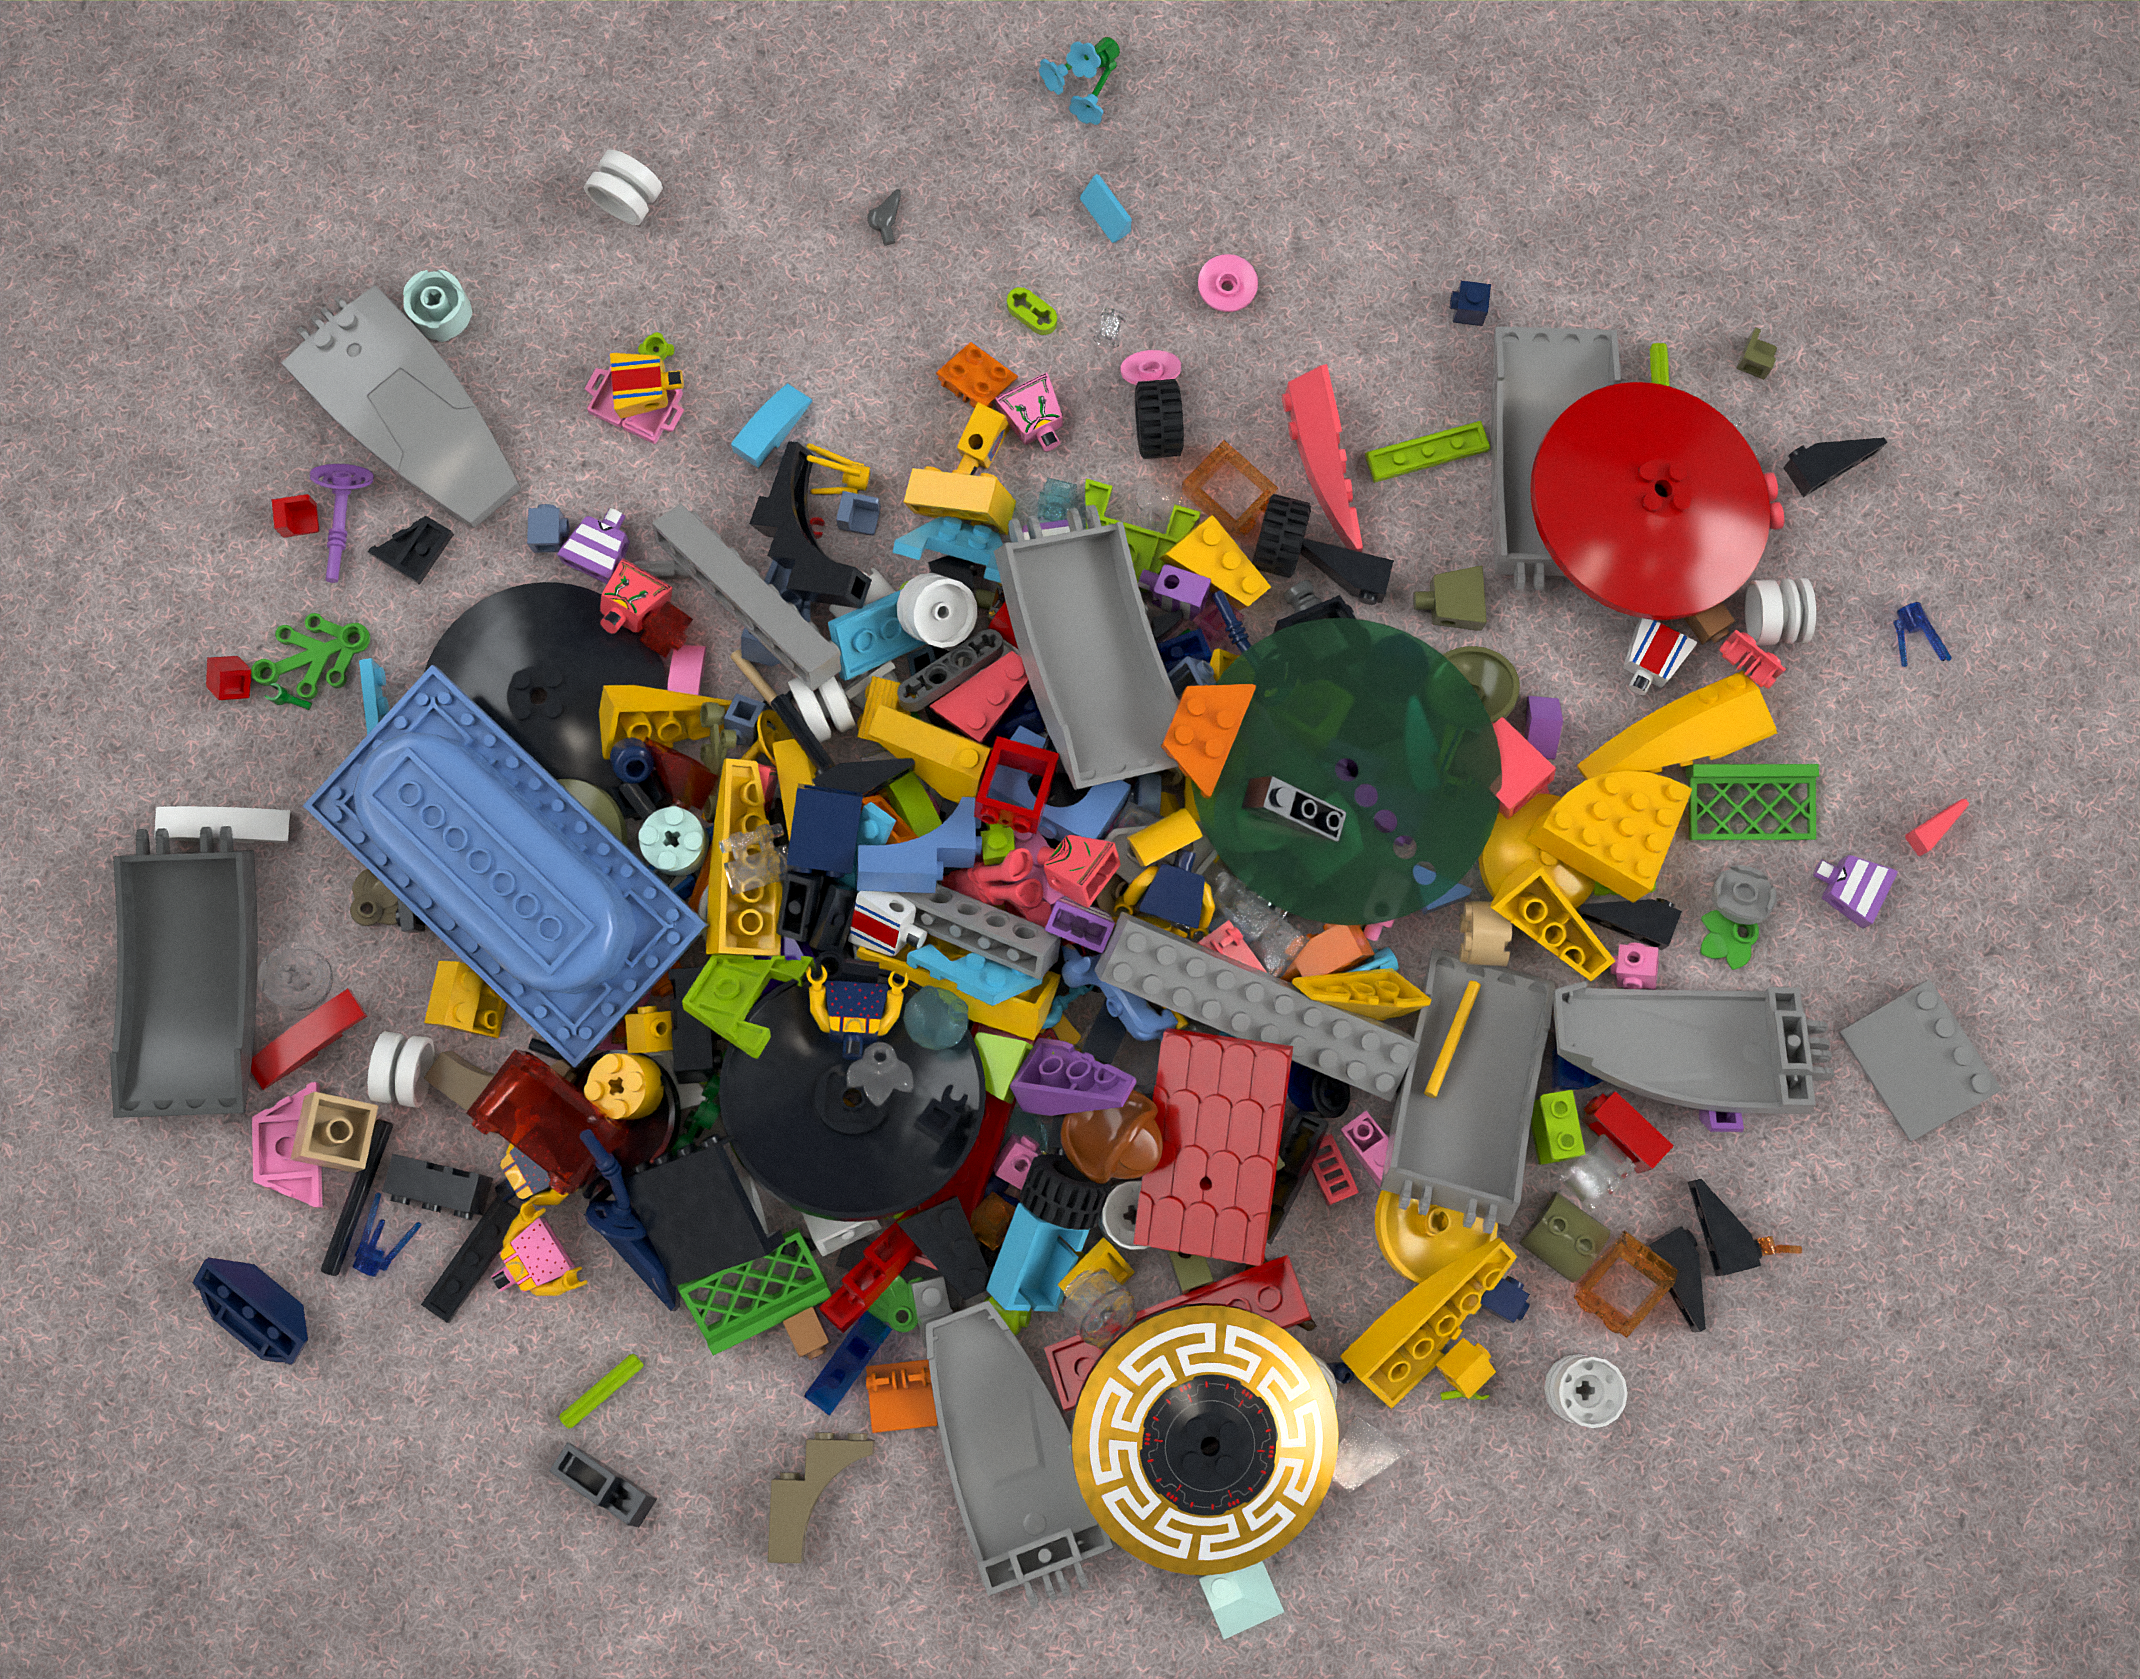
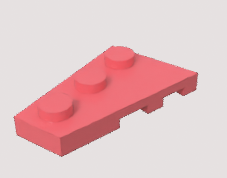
[929,651,1029,744]

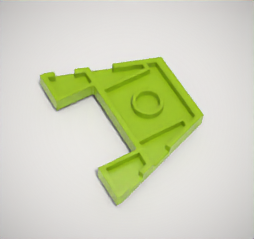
[1085,478,1201,593]
[682,954,814,1059]

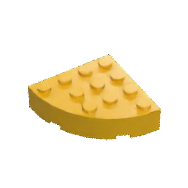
[1525,771,1692,903]

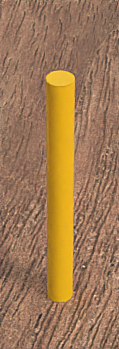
[1424,980,1481,1098]

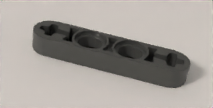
[897,629,1004,712]

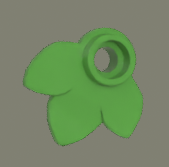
[1700,910,1759,970]
[866,1275,923,1332]

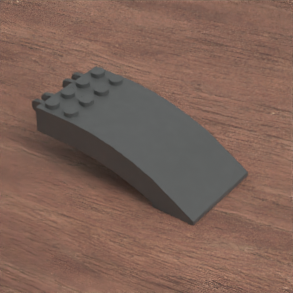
[110,826,258,1118]

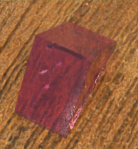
[1191,602,1244,652]

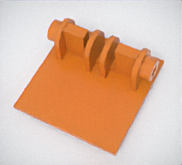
[936,342,1018,409]
[866,1359,938,1433]

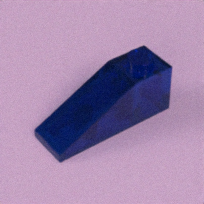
[804,1310,893,1416]

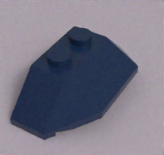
[584,1210,681,1311]
[192,1257,308,1365]

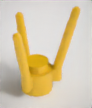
[806,443,871,495]

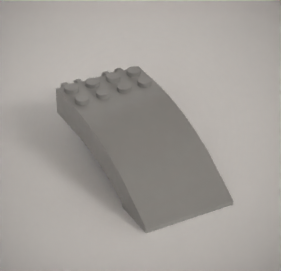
[1491,327,1621,591]
[994,505,1180,790]
[1380,948,1555,1234]

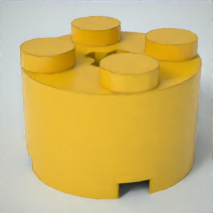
[584,1053,664,1120]

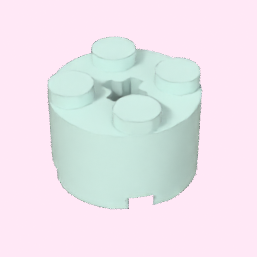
[403,269,472,342]
[638,806,709,876]

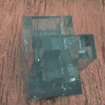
[1037,477,1078,523]

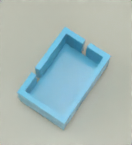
[986,1203,1090,1312]

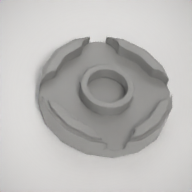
[1711,865,1776,925]

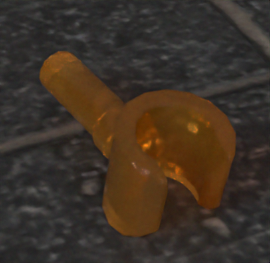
[1756,1236,1802,1256]

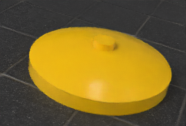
[1478,793,1595,910]
[1375,1190,1498,1284]

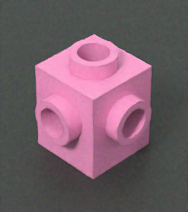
[1611,943,1659,990]

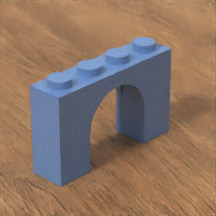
[980,725,1131,842]

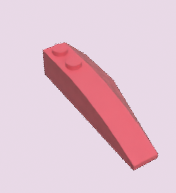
[1282,364,1363,552]

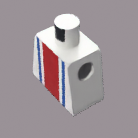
[1623,618,1697,695]
[848,891,927,956]

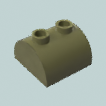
[1519,1191,1611,1283]

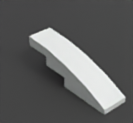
[154,806,290,843]

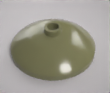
[1425,646,1520,729]

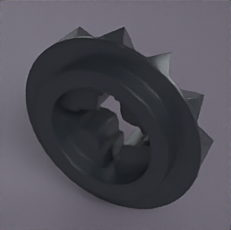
[1308,1071,1350,1118]

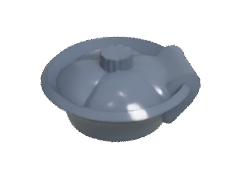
[1128,773,1161,827]

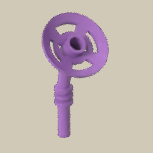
[310,464,374,583]

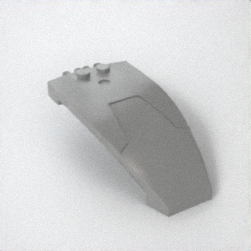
[281,285,521,528]
[1553,981,1835,1114]
[926,1301,1114,1609]

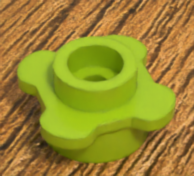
[638,332,675,361]

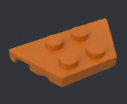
[1161,684,1256,799]

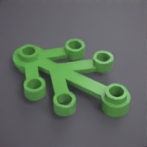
[251,613,370,700]

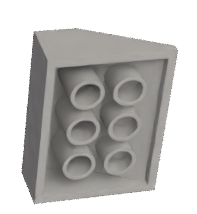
[1839,979,2002,1142]

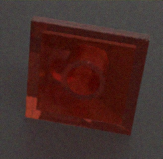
[644,737,719,810]

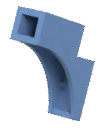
[857,797,982,893]

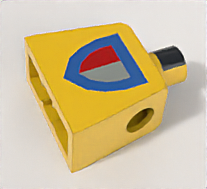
[956,402,1011,475]

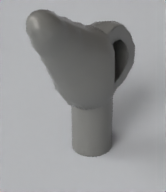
[867,189,901,246]

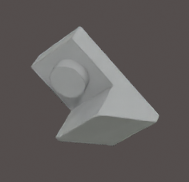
[910,1276,954,1348]

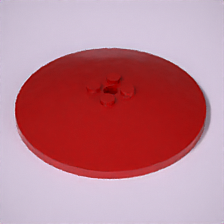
[1530,382,1770,620]

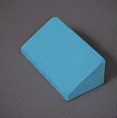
[1080,174,1132,243]

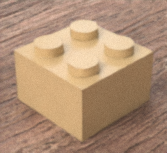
[290,1091,378,1173]

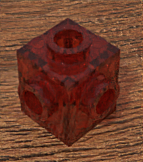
[640,601,693,658]

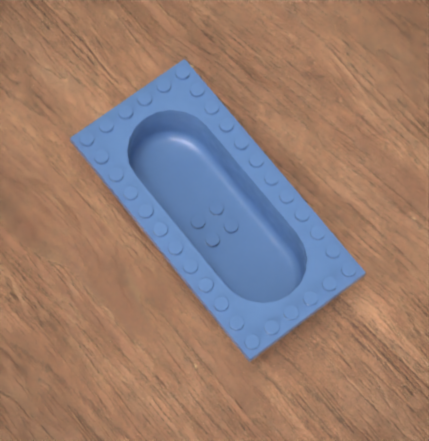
[302,665,709,1068]

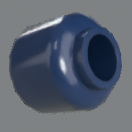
[610,737,654,784]

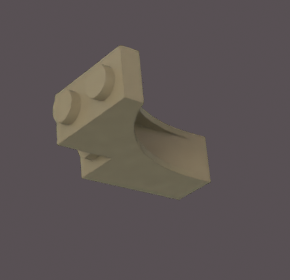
[424,1051,577,1124]
[768,1432,875,1563]

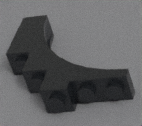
[749,441,872,609]

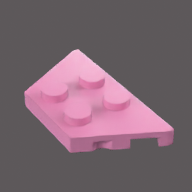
[252,1082,323,1208]

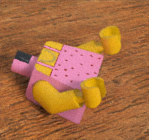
[491,1197,588,1296]

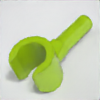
[1440,1382,1489,1401]

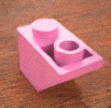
[1340,1111,1389,1188]

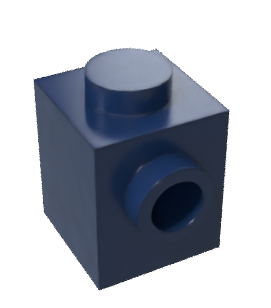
[1449,280,1491,326]
[1480,1276,1530,1323]

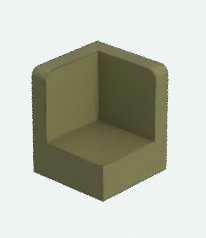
[1736,327,1777,380]

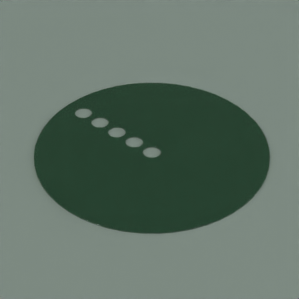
[1191,618,1502,925]

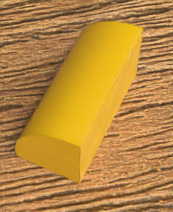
[1126,808,1203,866]

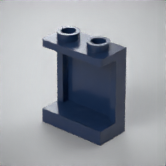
[787,783,863,878]

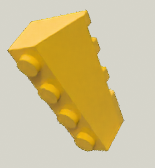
[1490,859,1615,981]

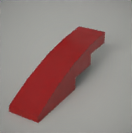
[251,988,368,1090]
[819,1209,919,1333]

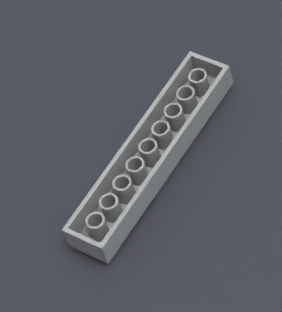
[1094,911,1419,1102]

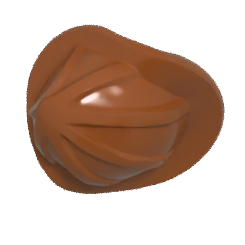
[1060,1089,1163,1184]

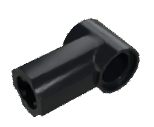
[812,951,879,986]

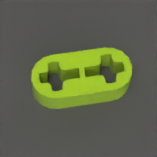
[1007,287,1057,335]

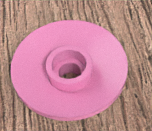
[1198,254,1258,312]
[1121,350,1181,385]

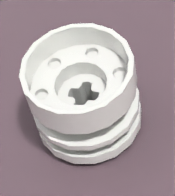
[1744,578,1816,645]
[1097,1181,1150,1250]
[1544,1354,1628,1428]

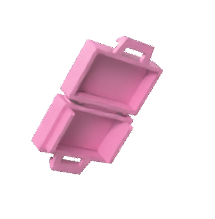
[584,366,684,444]

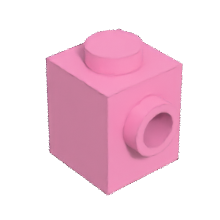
[993,1133,1042,1190]

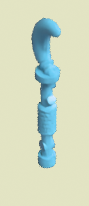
[1042,984,1094,1029]

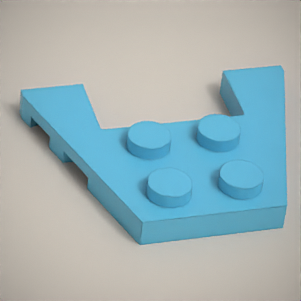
[892,516,1003,583]
[906,944,1043,1006]

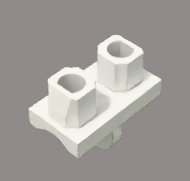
[843,660,898,710]

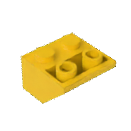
[424,961,507,1038]

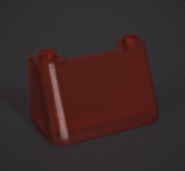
[466,1049,630,1195]

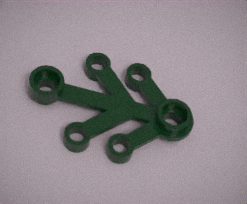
[672,1074,721,1155]

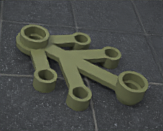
[700,702,737,823]

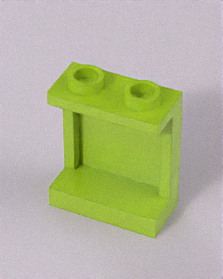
[1531,1090,1586,1165]

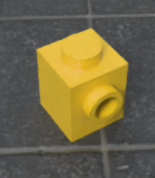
[625,1005,673,1054]
[1436,1338,1496,1399]

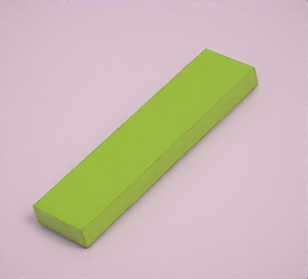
[1364,420,1490,483]

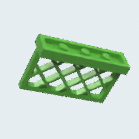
[1686,764,1819,840]
[678,1227,832,1356]

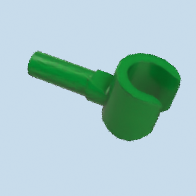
[265,683,312,710]

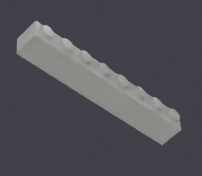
[652,503,841,691]

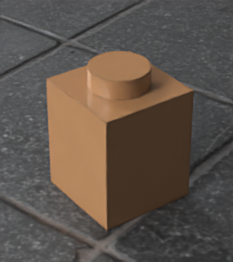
[1684,603,1735,645]
[783,1307,832,1360]

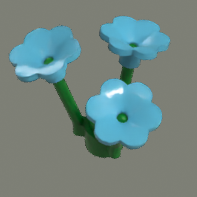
[1039,37,1120,125]

